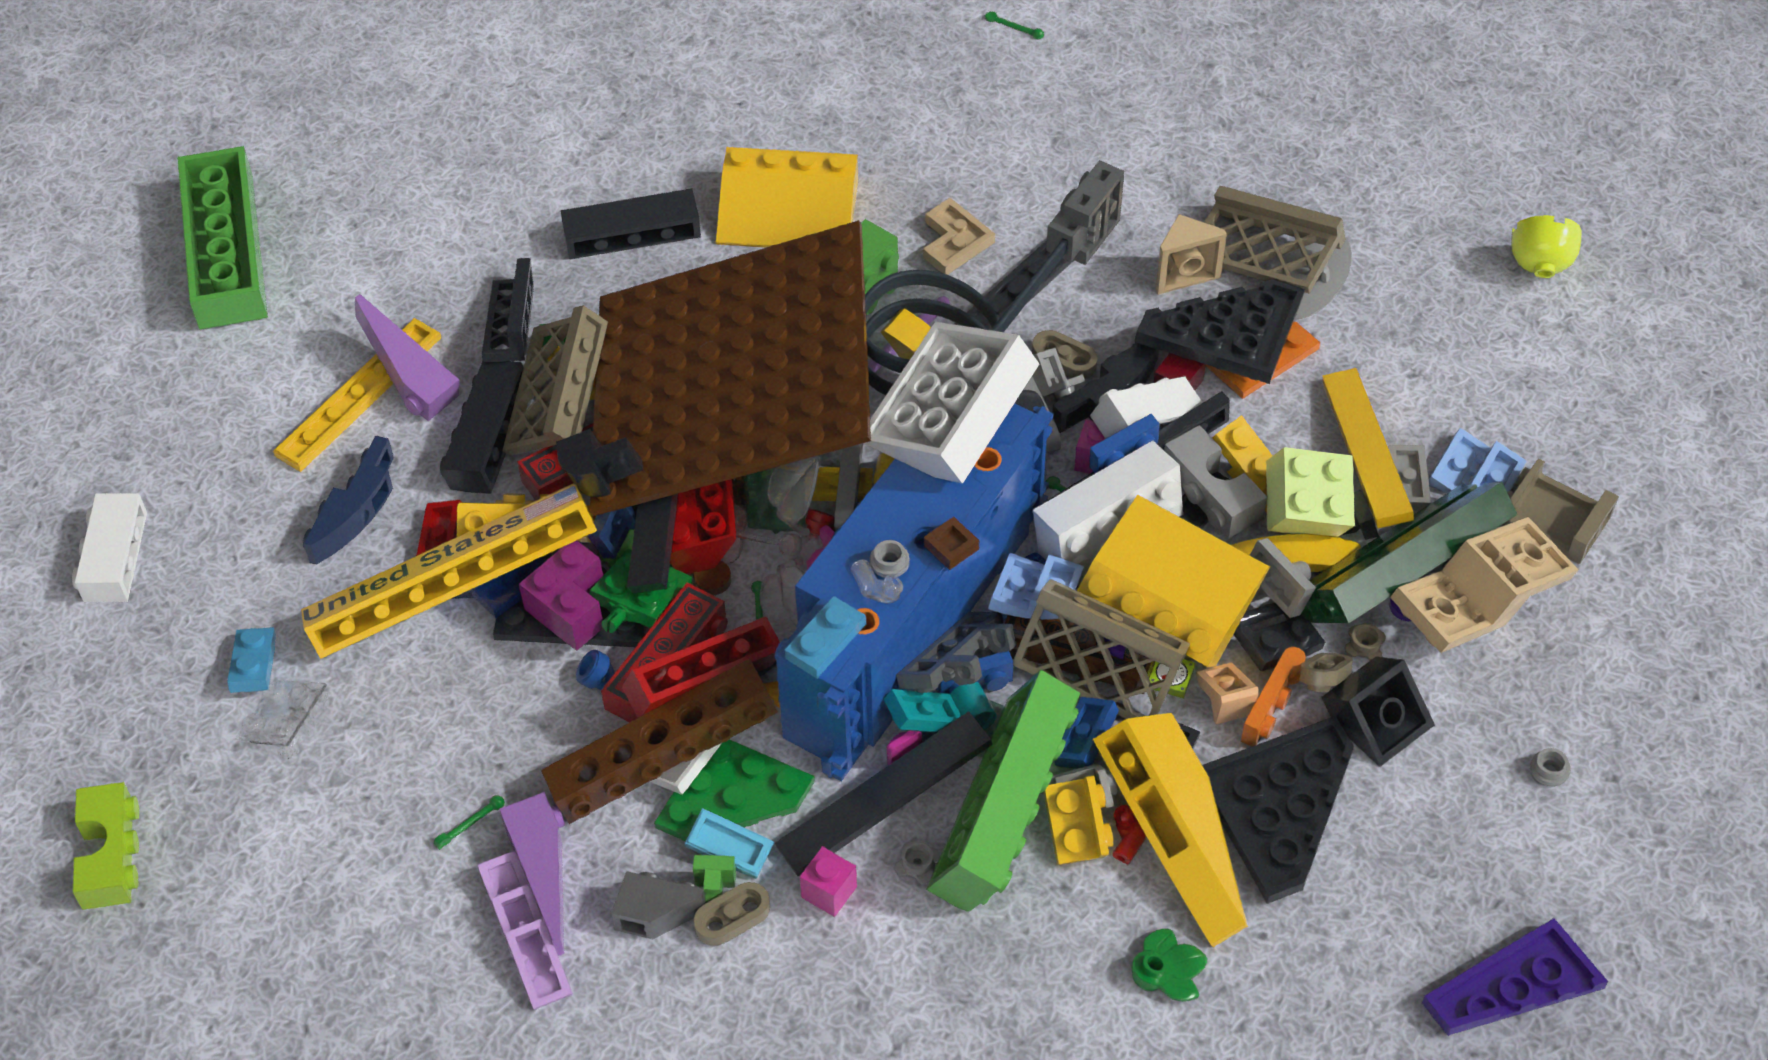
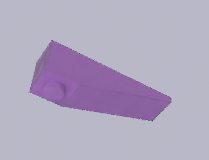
[355,294,459,421]
[499,792,565,956]

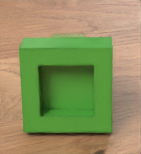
[693,855,736,903]

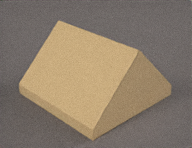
[1155,214,1227,295]

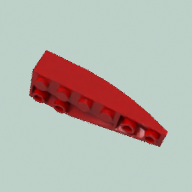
[670,479,736,575]

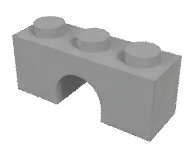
[1164,425,1267,539]

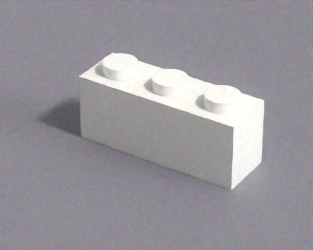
[1090,376,1203,439]
[72,493,147,602]

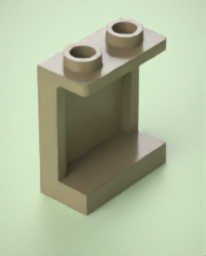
[1502,458,1619,564]

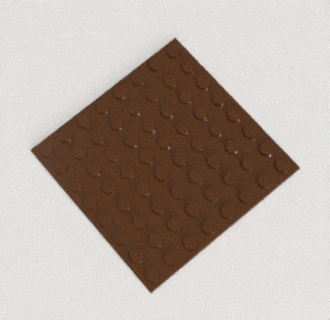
[589,220,871,516]

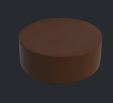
[694,561,731,595]

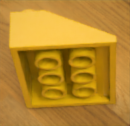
[716,147,858,247]
[1077,494,1270,667]

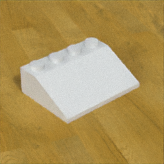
[864,322,1039,484]

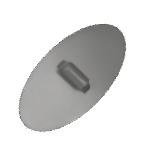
[1277,239,1352,320]

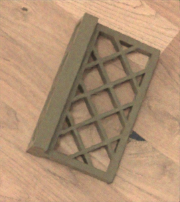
[1204,185,1346,294]
[502,305,608,456]
[1013,579,1190,719]

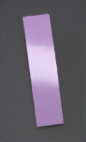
[477,850,573,1010]

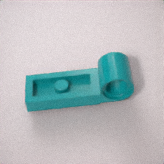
[884,682,997,732]

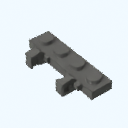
[896,612,1017,693]

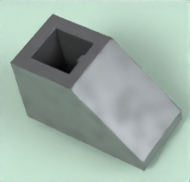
[611,871,706,939]

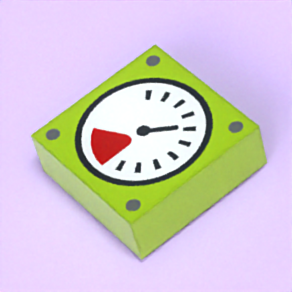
[1149,659,1195,699]

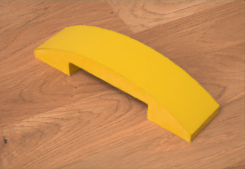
[1232,534,1361,572]

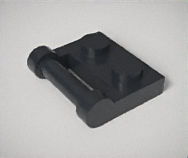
[1233,602,1326,672]

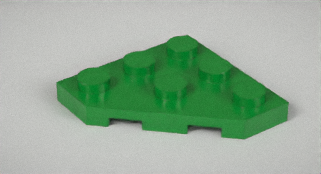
[654,739,815,841]

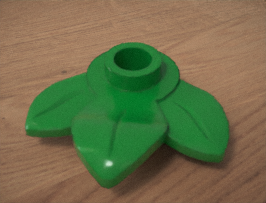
[1131,928,1208,1001]

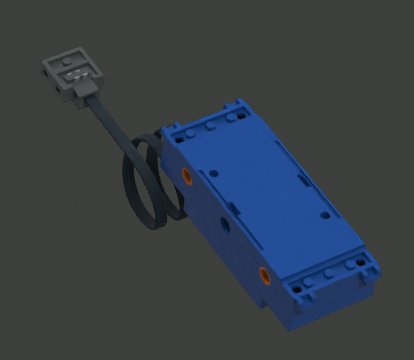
[775,160,1124,782]

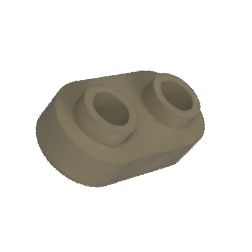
[1032,330,1097,379]
[1300,653,1353,692]
[694,882,770,946]

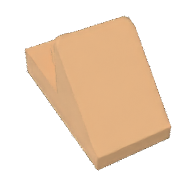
[1196,662,1259,724]

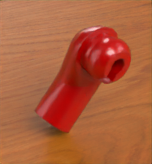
[1112,805,1146,865]

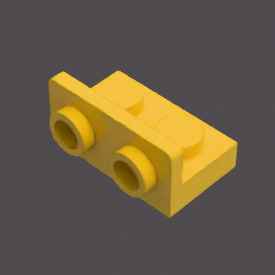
[1043,775,1113,865]

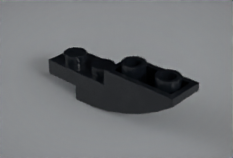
[1052,342,1159,433]

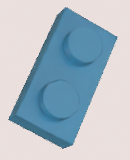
[784,596,866,678]
[227,627,276,693]

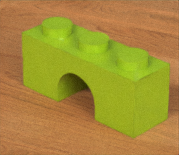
[73,782,140,910]

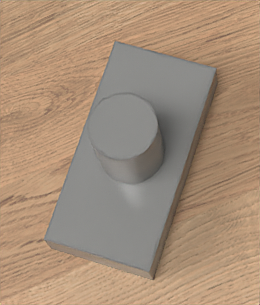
[1250,538,1316,618]

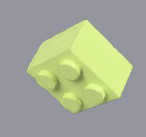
[1266,447,1355,537]

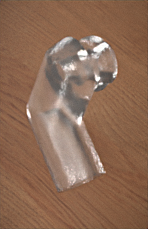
[851,560,903,604]

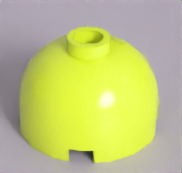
[1511,215,1582,278]

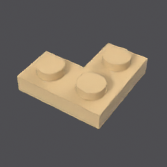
[923,198,995,275]

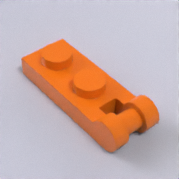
[1241,647,1306,747]

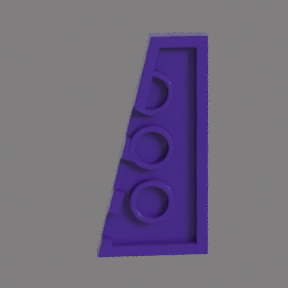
[1422,918,1608,1036]

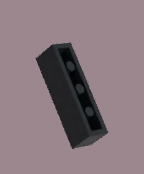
[560,188,701,260]
[440,361,524,494]

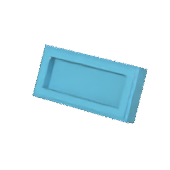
[685,808,774,879]

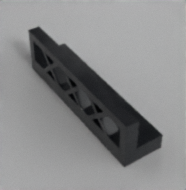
[482,258,534,362]

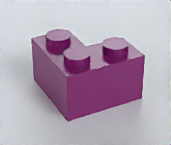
[519,540,603,651]

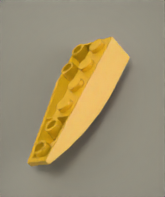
[1093,713,1248,947]

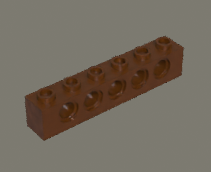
[541,658,778,824]

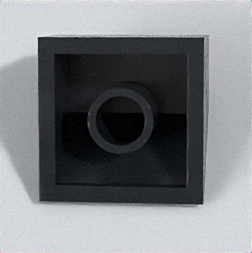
[1321,656,1435,767]

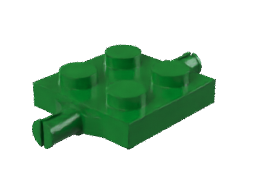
[590,549,692,633]

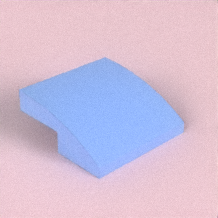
[1428,428,1527,493]
[988,553,1084,619]

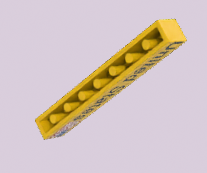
[301,484,597,659]

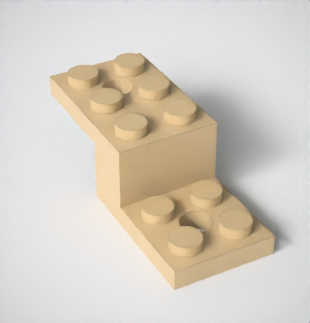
[1390,517,1579,653]

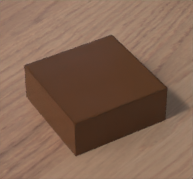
[924,516,980,570]

